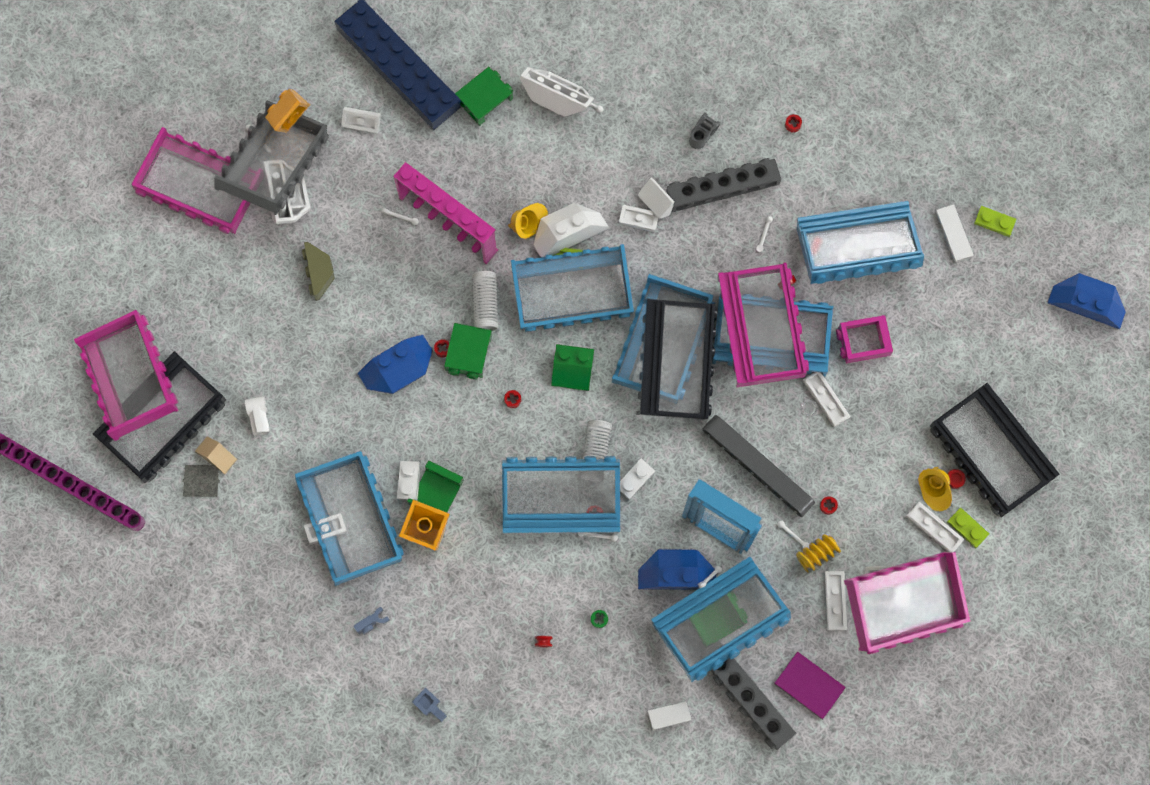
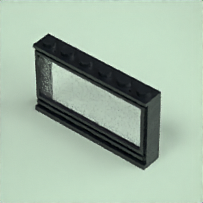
[636,298,717,420]
[93,351,226,483]
[930,383,1060,518]

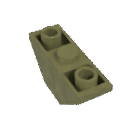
[302,242,335,301]

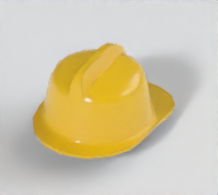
[508,203,548,239]
[918,467,952,511]

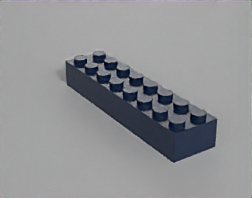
[334,0,461,130]

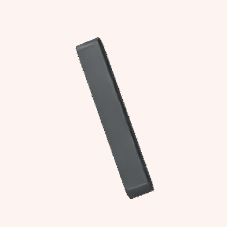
[702,415,815,517]

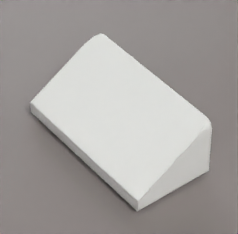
[638,178,675,219]
[648,702,692,731]

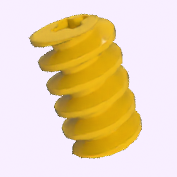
[796,534,841,573]

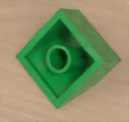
[551,344,594,391]

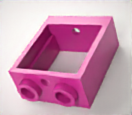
[836,315,893,364]

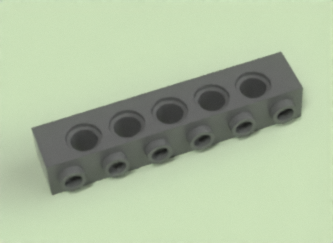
[666,158,781,212]
[700,640,797,750]

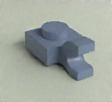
[353,607,390,635]
[412,687,447,722]

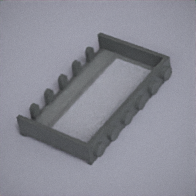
[214,100,329,215]

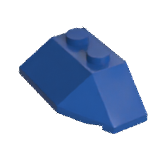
[1048,273,1126,329]
[357,335,433,394]
[638,549,716,590]

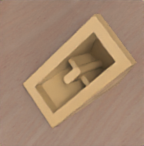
[195,436,237,474]

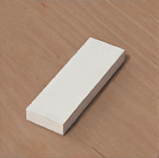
[935,205,974,263]
[802,372,850,428]
[906,502,964,552]
[824,571,847,631]

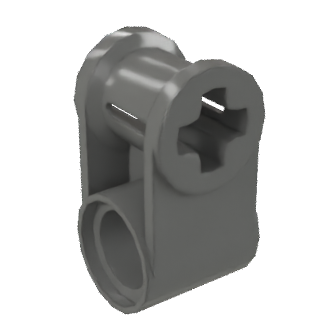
[689,112,721,149]

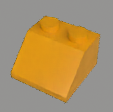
[265,89,310,133]
[399,500,450,551]

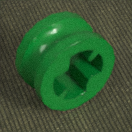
[591,610,608,628]

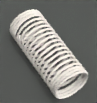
[472,271,498,331]
[579,420,612,482]

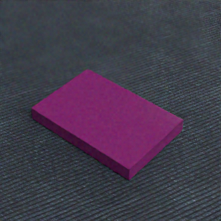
[774,651,846,720]

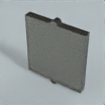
[182,465,220,497]

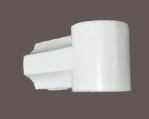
[245,396,270,436]

